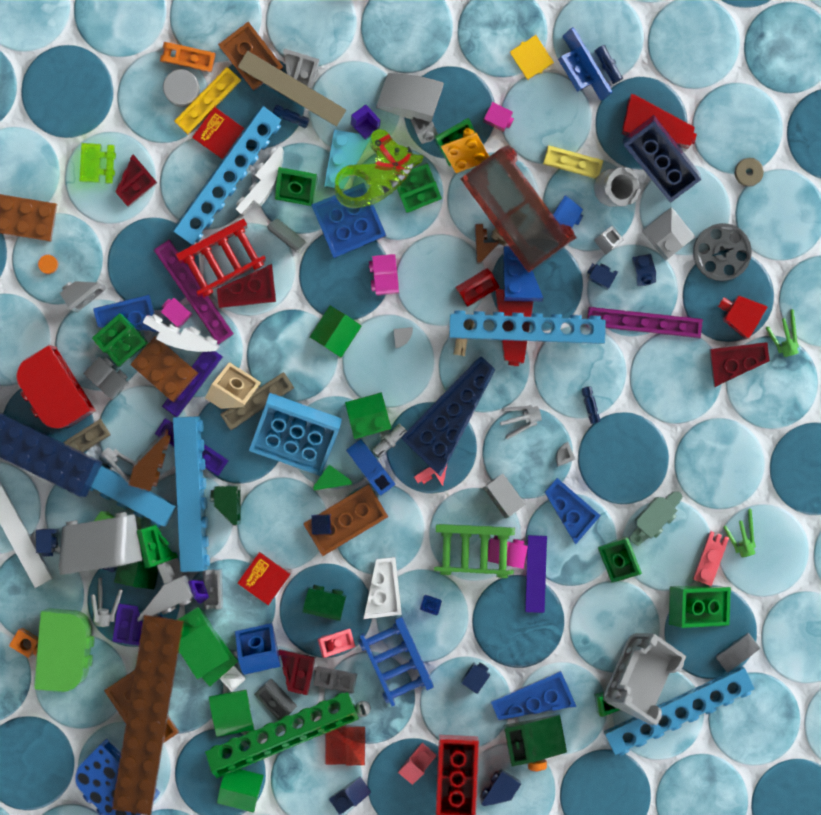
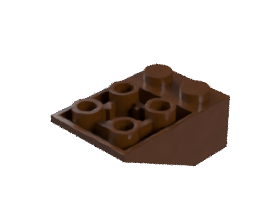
[128,429,171,491]

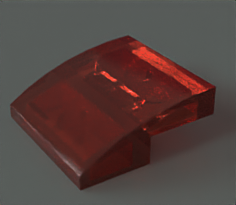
[325,725,365,766]

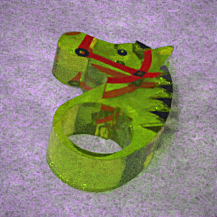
[334,129,424,208]

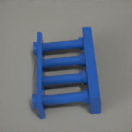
[358,615,434,707]

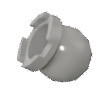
[594,168,641,207]

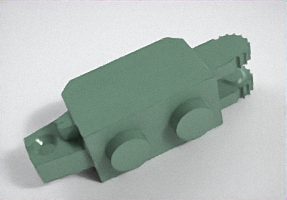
[629,491,683,546]

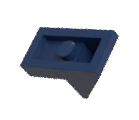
[329,776,371,815]

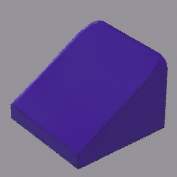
[188,580,209,604]

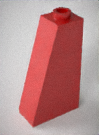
[621,94,697,149]
[495,289,533,367]

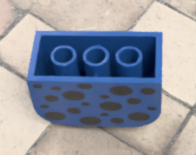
[75,739,161,815]

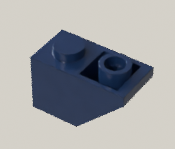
[480,769,521,806]

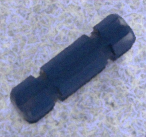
[273,105,310,128]
[581,386,600,424]

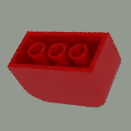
[17,345,96,428]
[436,735,479,815]

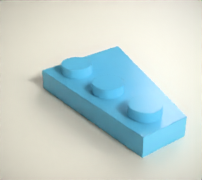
[324,130,372,190]

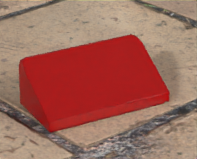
[456,268,500,307]

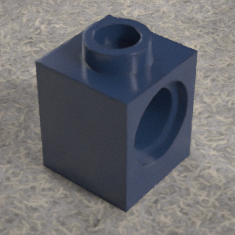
[461,662,490,694]

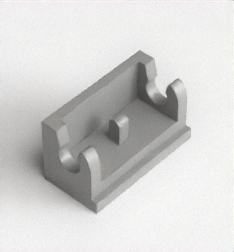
[483,474,526,518]
[203,569,223,609]

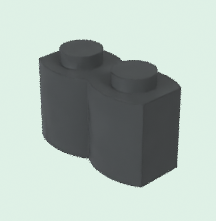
[83,357,129,400]

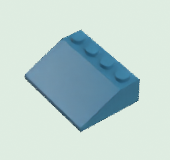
[249,393,342,476]

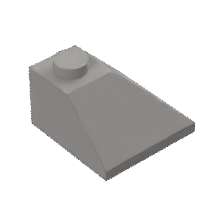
[642,207,696,261]
[60,281,107,313]

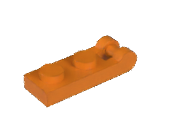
[160,42,216,73]

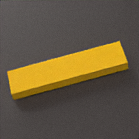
[174,67,241,135]

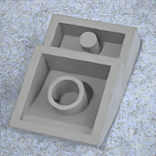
[376,73,444,122]

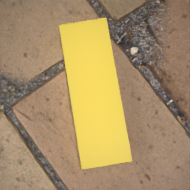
[543,145,604,179]

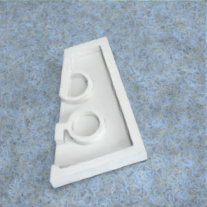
[364,557,402,619]

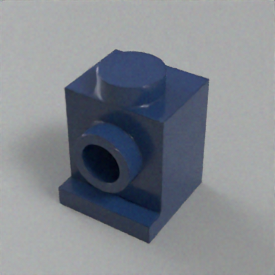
[587,263,618,290]
[36,529,59,557]

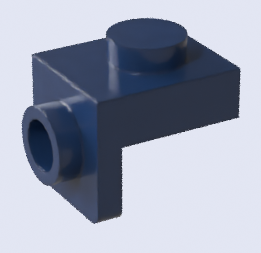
[632,254,656,286]

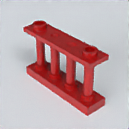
[176,218,266,298]

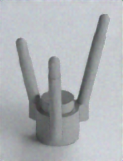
[500,405,542,439]
[99,448,135,483]
[91,578,123,627]

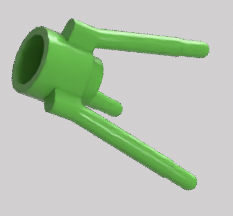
[766,309,799,357]
[723,508,756,558]

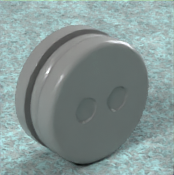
[163,69,200,107]

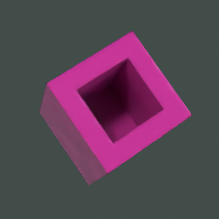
[483,102,514,132]
[161,298,193,328]

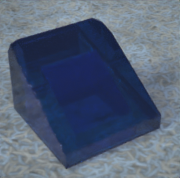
[311,514,331,534]
[420,595,442,616]

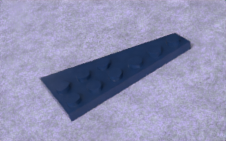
[401,356,495,477]

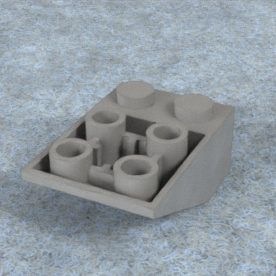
[138,574,193,622]

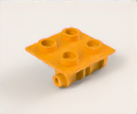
[441,128,491,173]

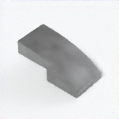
[716,633,760,672]
[314,666,357,693]

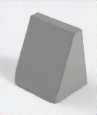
[594,226,624,254]

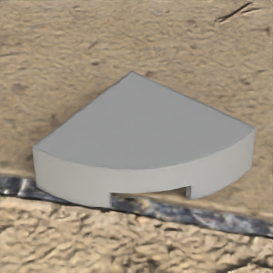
[394,327,413,348]
[556,442,575,467]

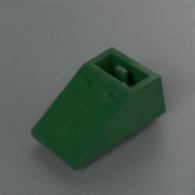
[503,714,567,767]

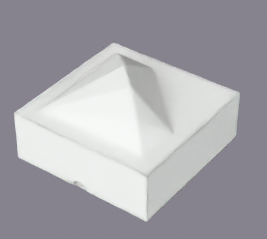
[219,665,246,692]

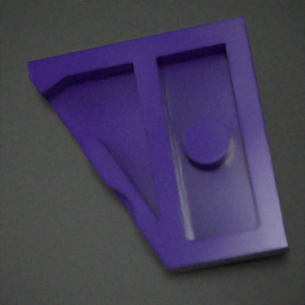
[112,603,143,645]

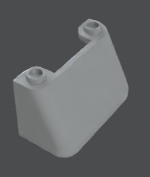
[59,512,142,575]
[603,633,686,725]

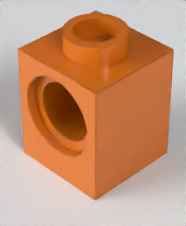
[9,628,39,658]

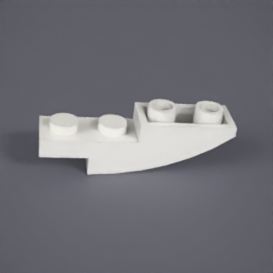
[236,146,284,216]
[143,314,220,352]

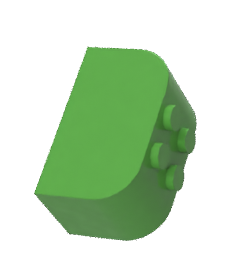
[34,608,95,692]

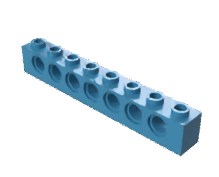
[172,106,281,245]
[449,310,606,344]
[603,666,755,756]

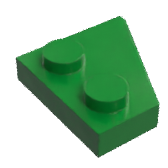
[136,525,178,568]

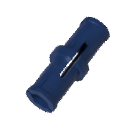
[594,45,623,84]

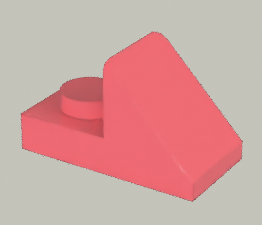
[414,466,447,486]
[318,629,355,658]
[398,743,437,785]

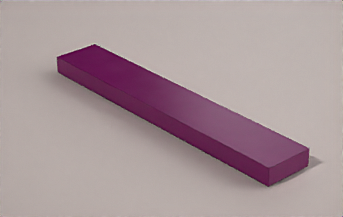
[154,239,234,345]
[586,307,703,338]

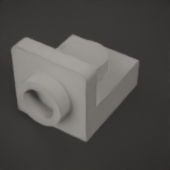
[410,117,438,144]
[157,558,184,584]

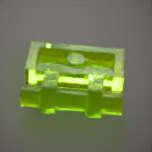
[79,143,116,184]

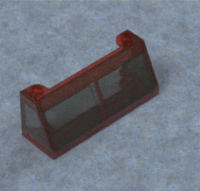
[461,145,577,273]

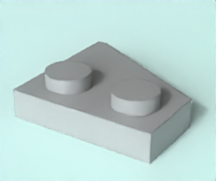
[283,48,320,88]

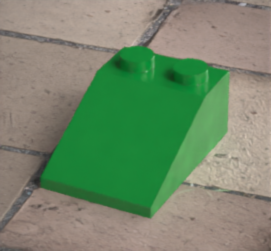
[669,586,731,628]
[178,607,231,679]

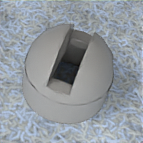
[355,701,371,717]

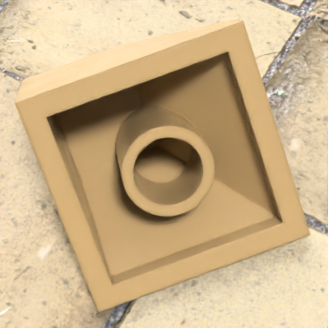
[205,362,261,408]

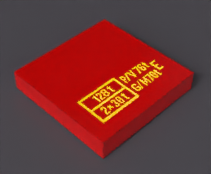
[192,107,245,159]
[237,552,291,605]

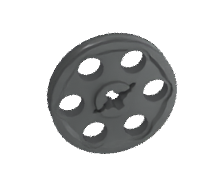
[693,223,752,281]

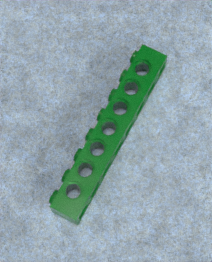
[205,692,359,778]

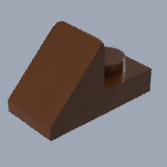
[475,224,499,264]

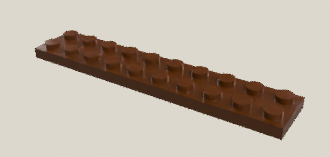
[112,615,184,815]

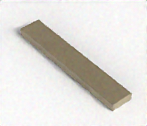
[238,51,347,127]

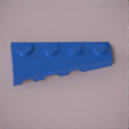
[491,671,577,720]

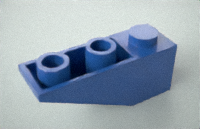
[346,439,396,496]

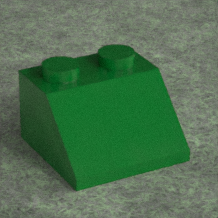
[345,392,392,439]

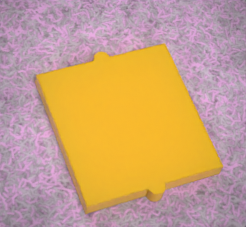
[509,35,554,80]

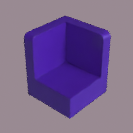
[350,105,381,139]

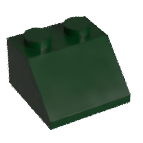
[210,486,241,526]
[114,548,160,590]
[302,584,347,621]

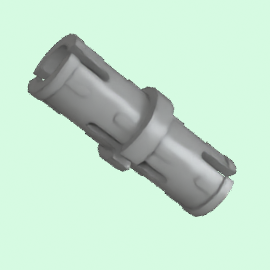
[372,424,407,458]

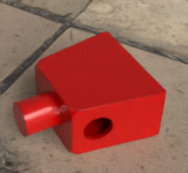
[718,296,768,339]

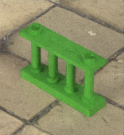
[434,524,515,578]

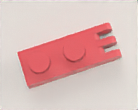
[693,531,729,586]

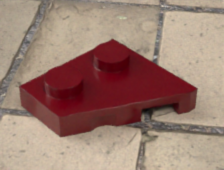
[115,154,157,208]
[278,649,316,695]

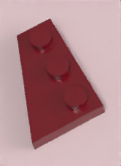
[217,264,276,308]
[709,342,770,387]

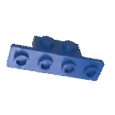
[558,27,612,101]

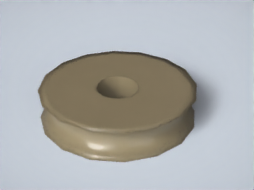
[734,158,764,187]

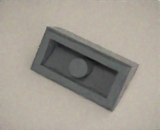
[267,219,306,253]
[254,679,297,721]

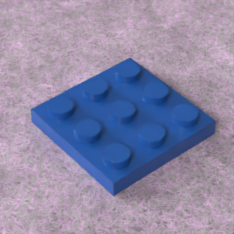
[311,183,387,258]

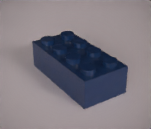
[623,115,702,203]

